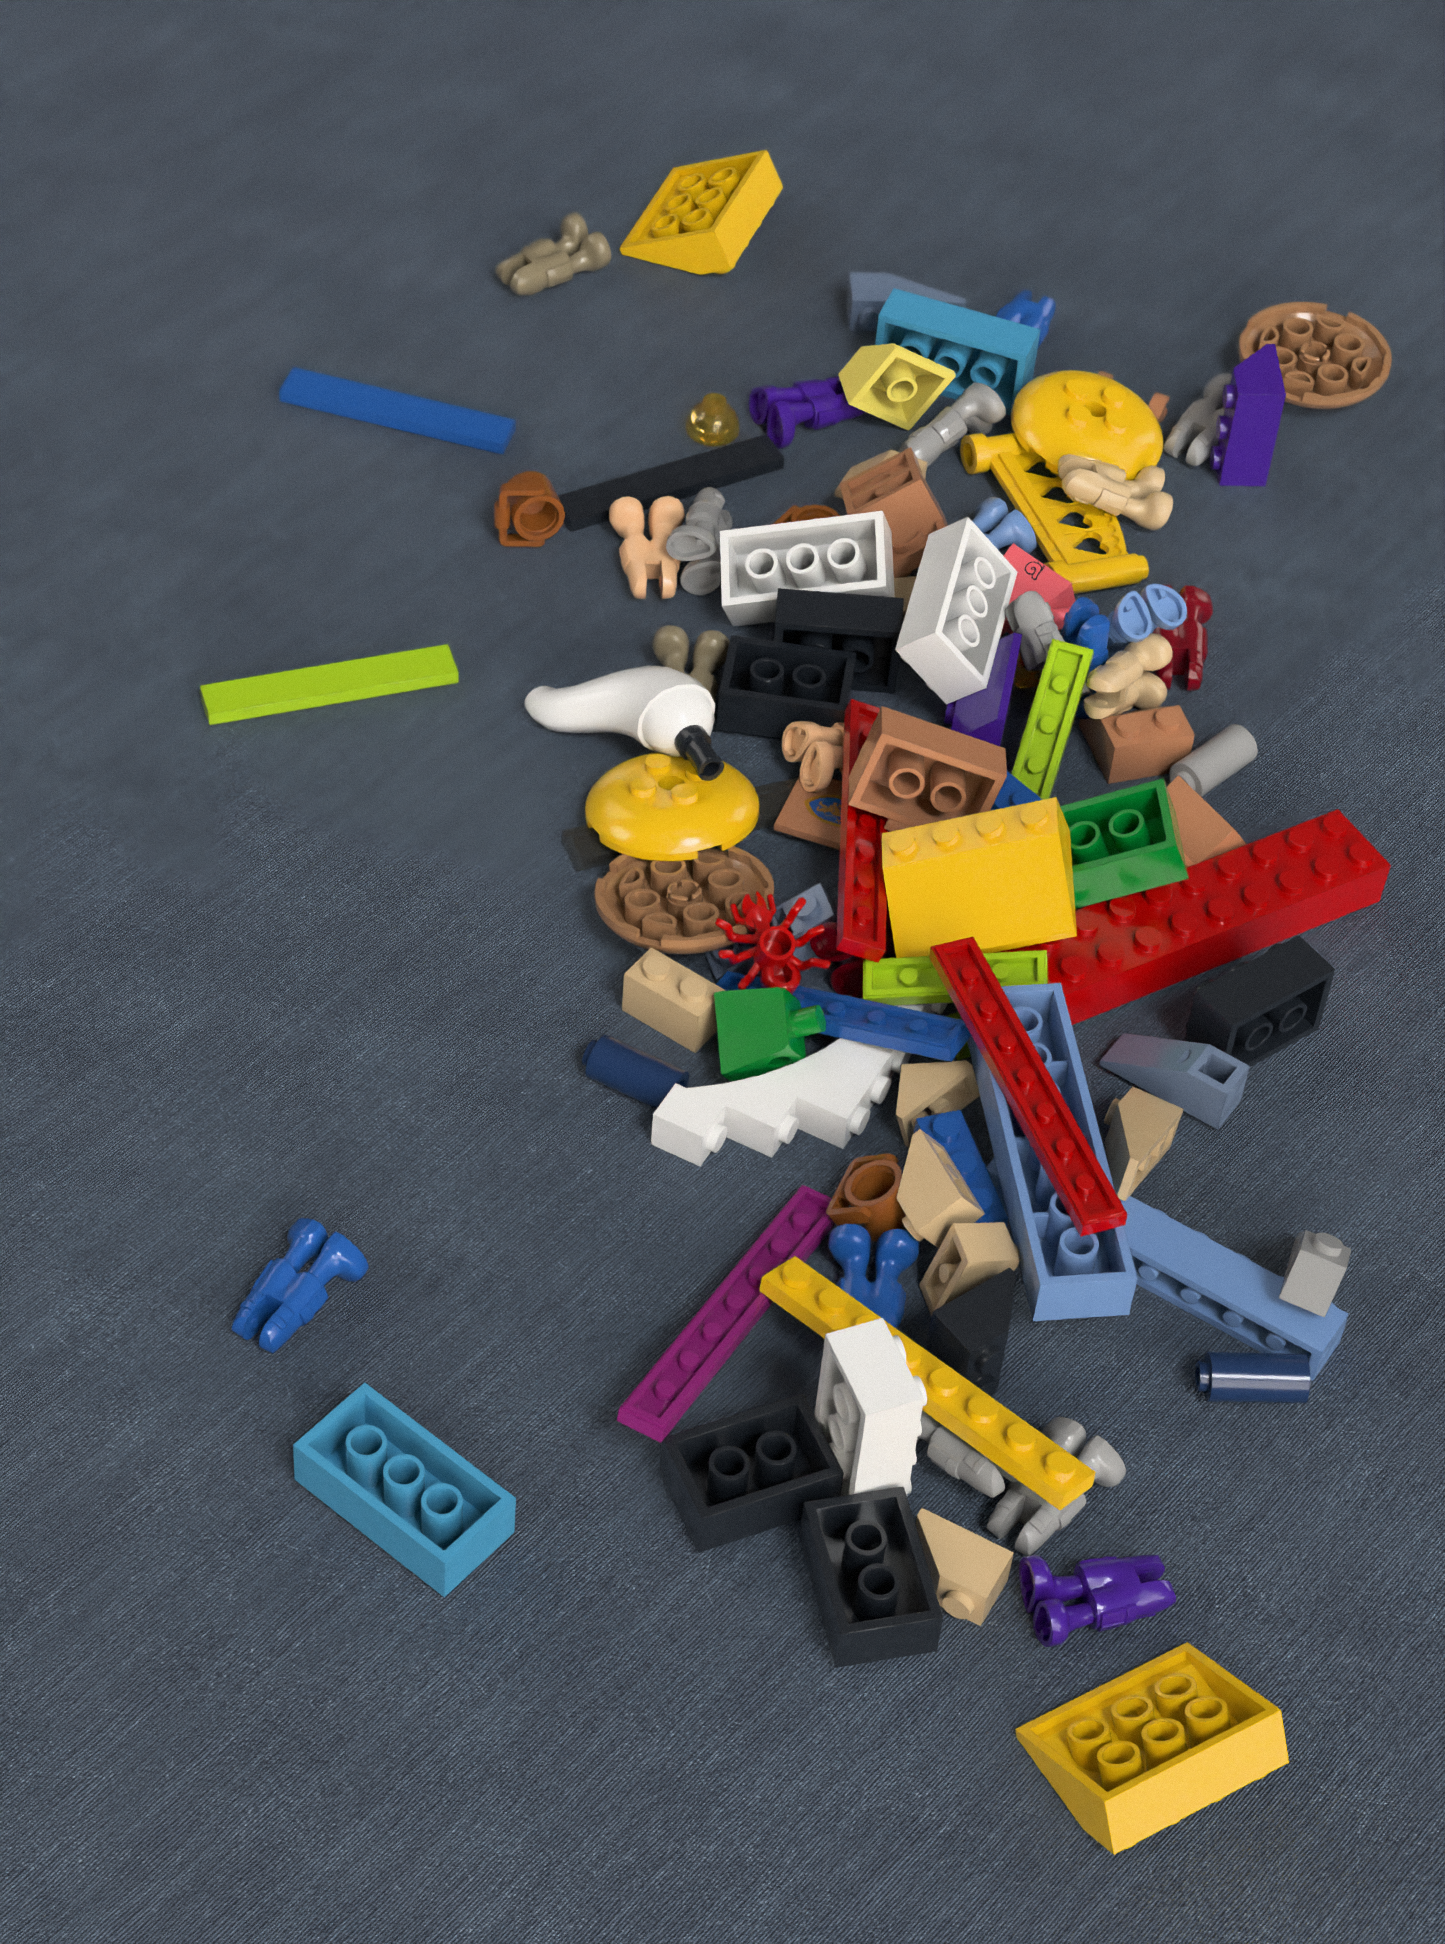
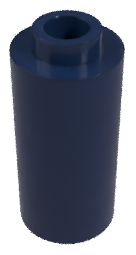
[582,1035,689,1109]
[1195,1352,1310,1403]

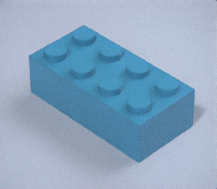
[875,288,1041,415]
[293,1382,516,1598]

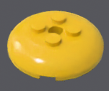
[1011,370,1163,481]
[585,752,759,861]

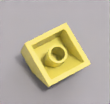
[838,343,956,431]

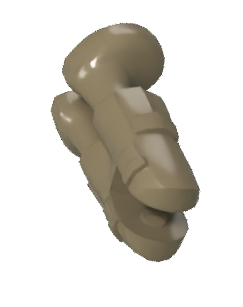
[495,212,611,296]
[652,625,730,702]

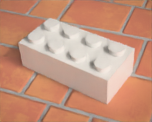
[720,511,895,627]
[895,517,1017,704]
[814,1318,927,1496]

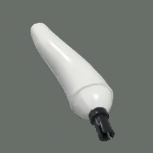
[524,665,724,781]

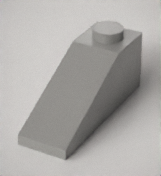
[1279,1230,1351,1317]

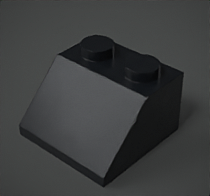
[926,1267,1016,1396]

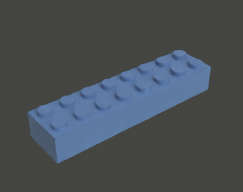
[967,983,1138,1321]

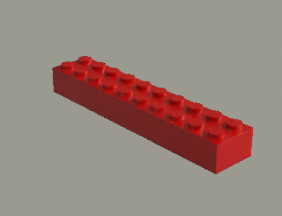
[995,809,1391,1025]

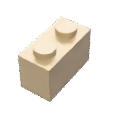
[622,948,725,1053]

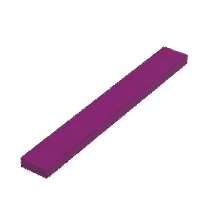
[617,1185,835,1443]

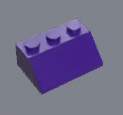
[1210,344,1286,487]
[944,633,1022,746]

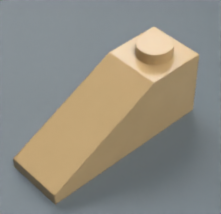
[1104,1087,1184,1201]

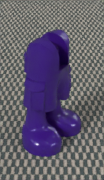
[748,376,866,449]
[1019,1555,1176,1647]

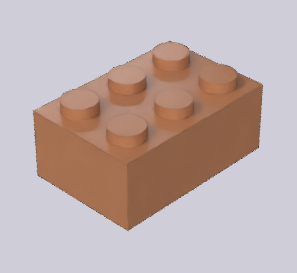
[848,706,1007,827]

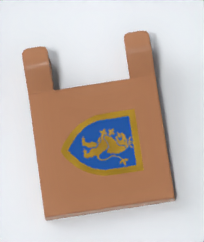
[774,775,842,850]

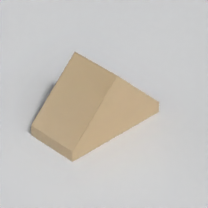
[896,1060,980,1148]

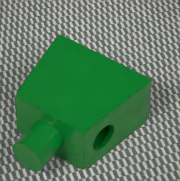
[714,987,826,1082]

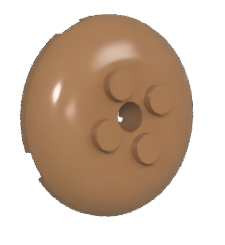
[1238,302,1392,409]
[595,846,774,954]

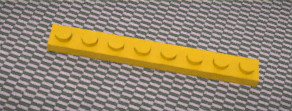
[759,1256,1096,1511]

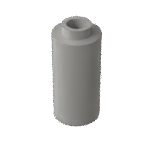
[1169,724,1258,797]

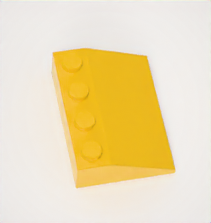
[619,149,783,275]
[882,797,1077,958]
[1015,1642,1289,1855]

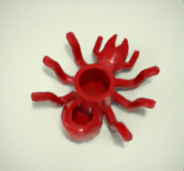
[715,891,831,995]

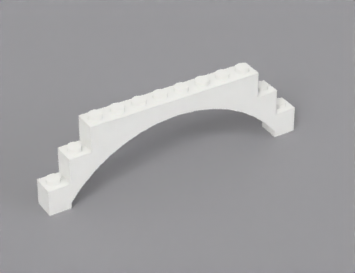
[651,1003,948,1166]

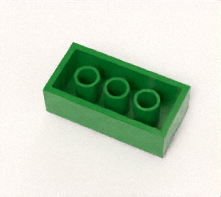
[1060,778,1189,909]

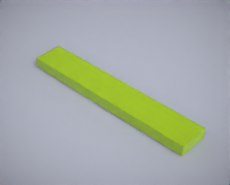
[200,644,459,725]

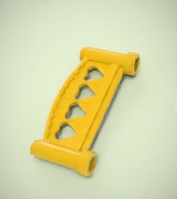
[960,433,1149,594]

